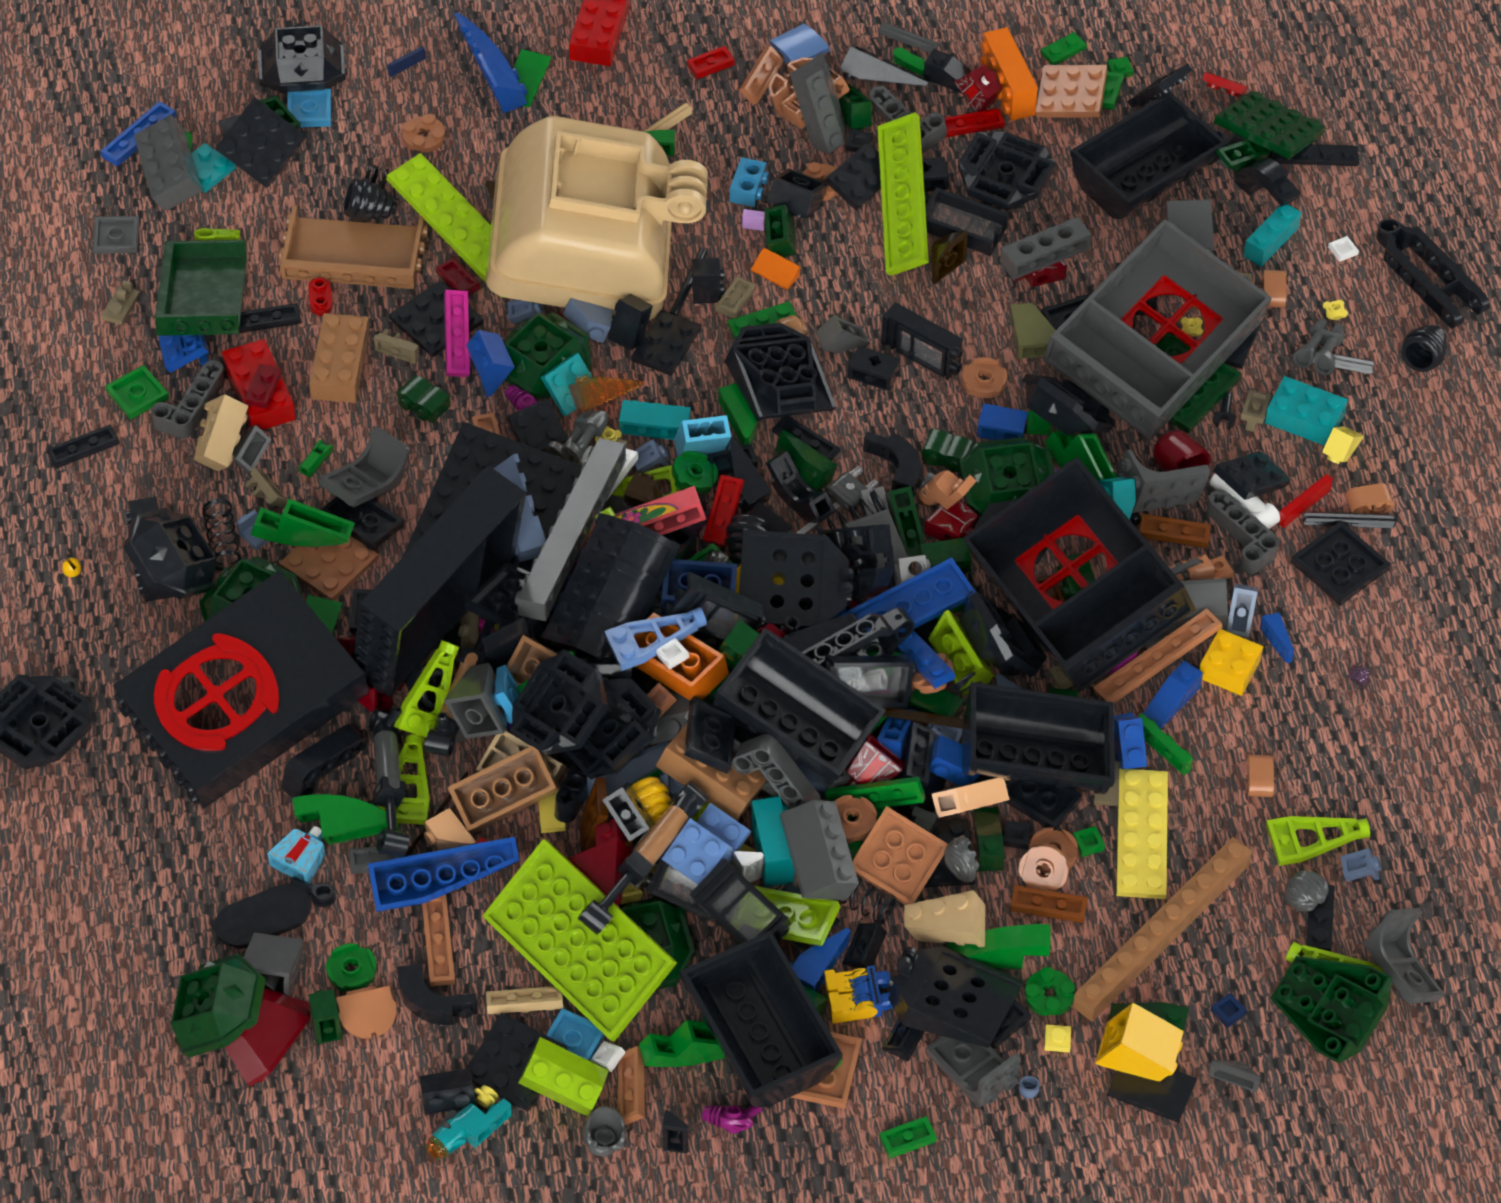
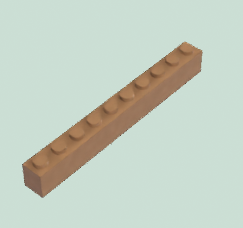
[1073,837,1252,1022]

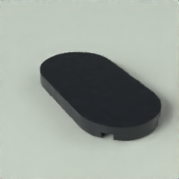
[215,884,312,949]

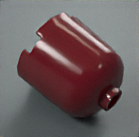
[1153,430,1211,472]

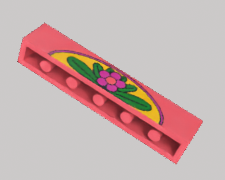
[575,486,706,563]

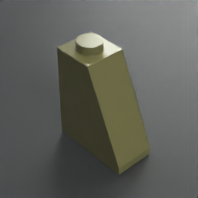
[1009,303,1056,359]

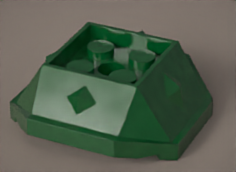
[503,312,592,398]
[959,437,1055,517]
[199,556,302,622]
[619,898,695,990]
[171,953,266,1058]

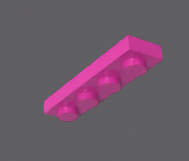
[444,290,470,377]

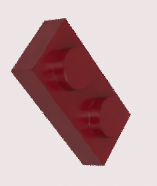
[244,364,282,409]

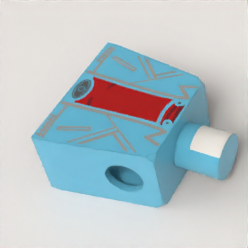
[268,826,325,884]

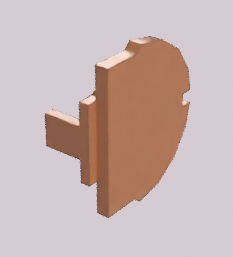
[335,986,397,1039]

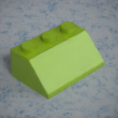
[928,610,994,695]
[518,1037,609,1116]

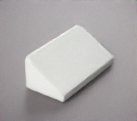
[732,851,764,883]

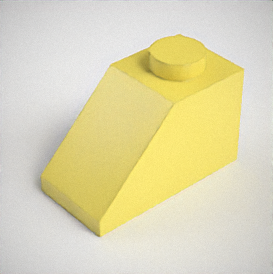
[1322,426,1364,464]

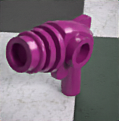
[505,385,540,412]
[702,1105,762,1133]

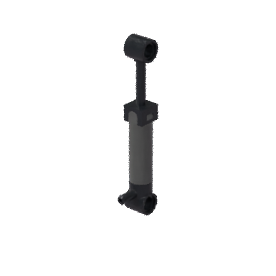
[369,707,409,858]

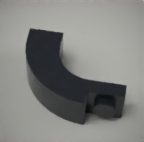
[1235,158,1301,207]
[863,432,921,497]
[766,451,836,523]
[397,964,478,1025]

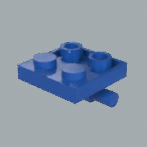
[158,335,209,373]

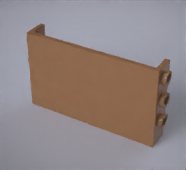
[279,205,429,289]

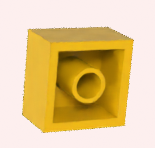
[1199,629,1263,696]

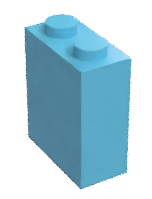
[674,415,731,457]

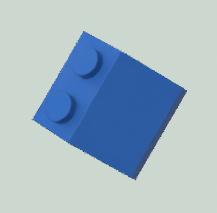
[466,330,514,397]

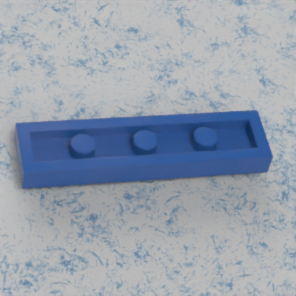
[100,101,177,167]
[896,630,956,689]

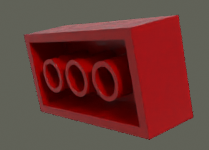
[569,0,630,67]
[221,338,296,430]

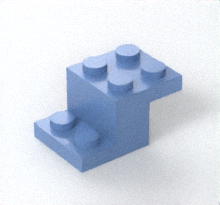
[662,803,751,885]

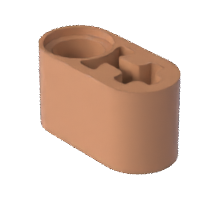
[1262,270,1287,308]
[1345,483,1394,514]
[1247,754,1274,798]

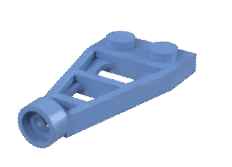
[604,607,707,671]

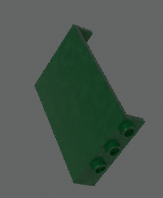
[155,240,247,336]

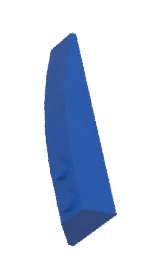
[454,12,528,113]
[368,837,519,912]

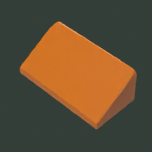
[751,248,800,290]

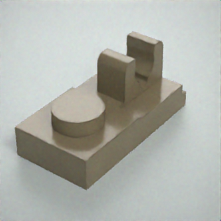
[101,280,141,325]
[374,329,420,364]
[1241,390,1271,432]
[246,467,288,509]

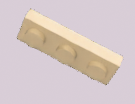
[486,986,563,1015]

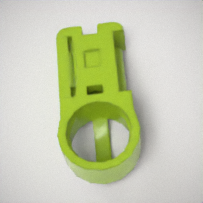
[194,228,240,241]

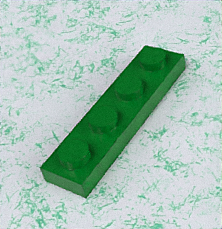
[825,777,926,809]

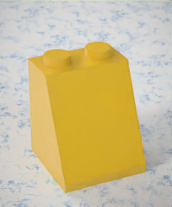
[1095,1003,1184,1082]

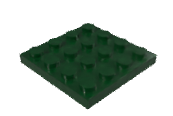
[1213,91,1326,159]
[1155,333,1242,433]

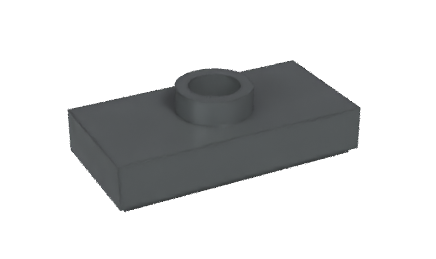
[349,846,399,875]

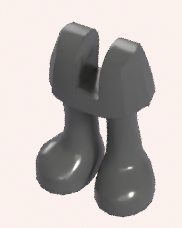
[1293,318,1344,375]
[546,410,608,464]

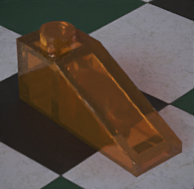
[568,374,644,411]

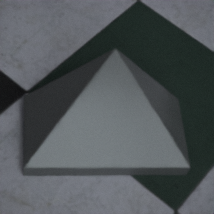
[232,425,272,473]
[1208,1060,1261,1093]

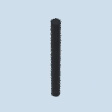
[669,248,707,316]

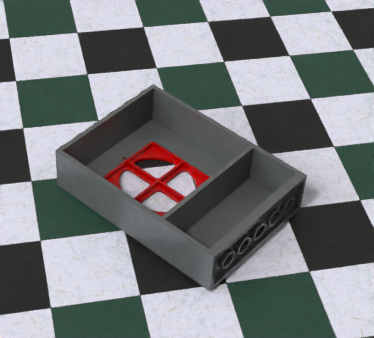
[1043,219,1272,440]

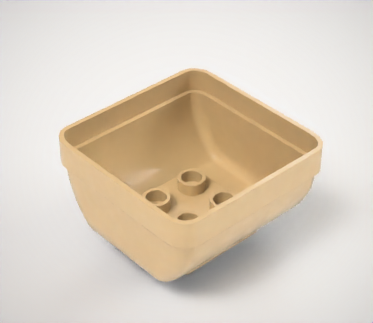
[486,116,708,320]

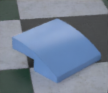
[769,24,830,64]

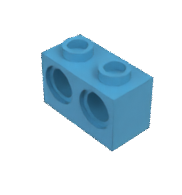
[730,157,769,207]

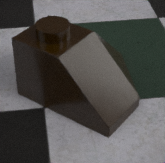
[931,231,968,284]
[624,472,663,507]

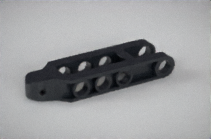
[1376,219,1490,329]
[802,608,915,683]

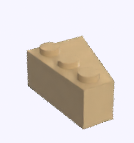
[194,394,248,471]
[476,731,566,782]
[904,890,985,948]

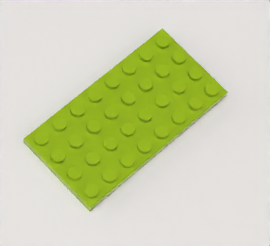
[482,839,677,1042]

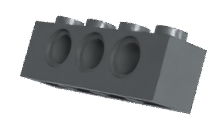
[1000,217,1092,280]

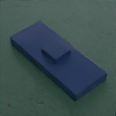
[387,46,426,77]

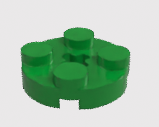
[671,451,718,494]
[326,943,377,992]
[1025,967,1075,1016]

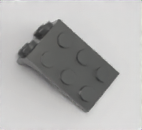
[319,427,410,507]
[1116,449,1211,513]
[1363,908,1445,1004]
[926,1036,1021,1109]

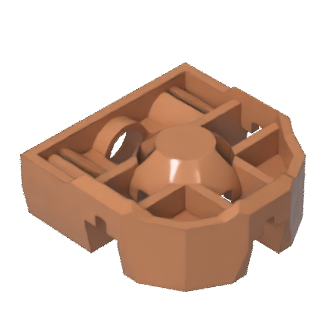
[768,57,849,130]

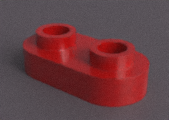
[308,277,333,316]

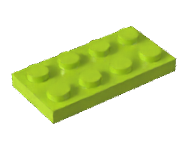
[730,886,841,946]

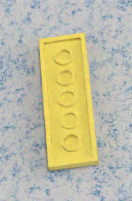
[1116,768,1168,899]

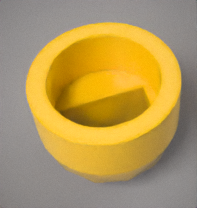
[62,558,82,577]

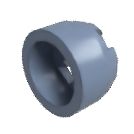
[1019,1076,1040,1099]

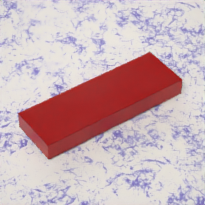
[944,108,1005,138]
[1278,474,1333,528]
[702,475,745,547]

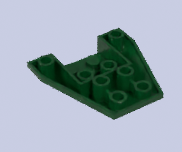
[1270,956,1392,1064]

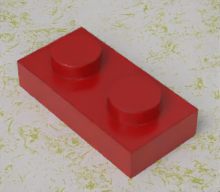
[687,46,735,79]
[1202,72,1248,97]

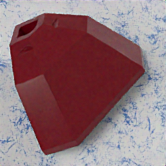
[224,988,311,1087]

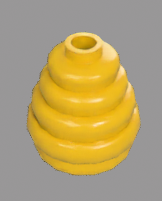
[631,777,671,832]

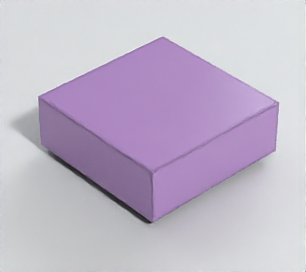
[742,209,765,231]

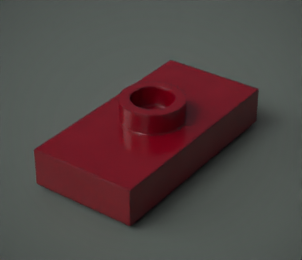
[436,257,480,296]

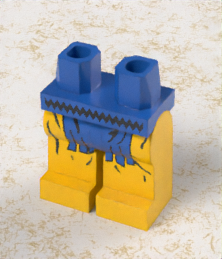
[824,966,893,1024]

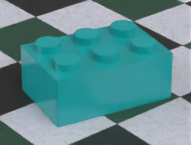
[1265,376,1348,446]
[751,796,795,887]

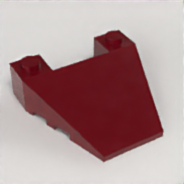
[552,819,633,907]

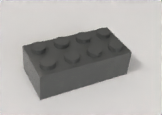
[134,115,202,210]

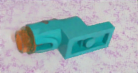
[425,1098,512,1161]

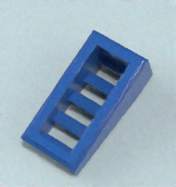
[1260,613,1294,663]

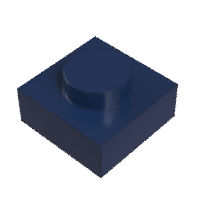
[1211,993,1247,1028]

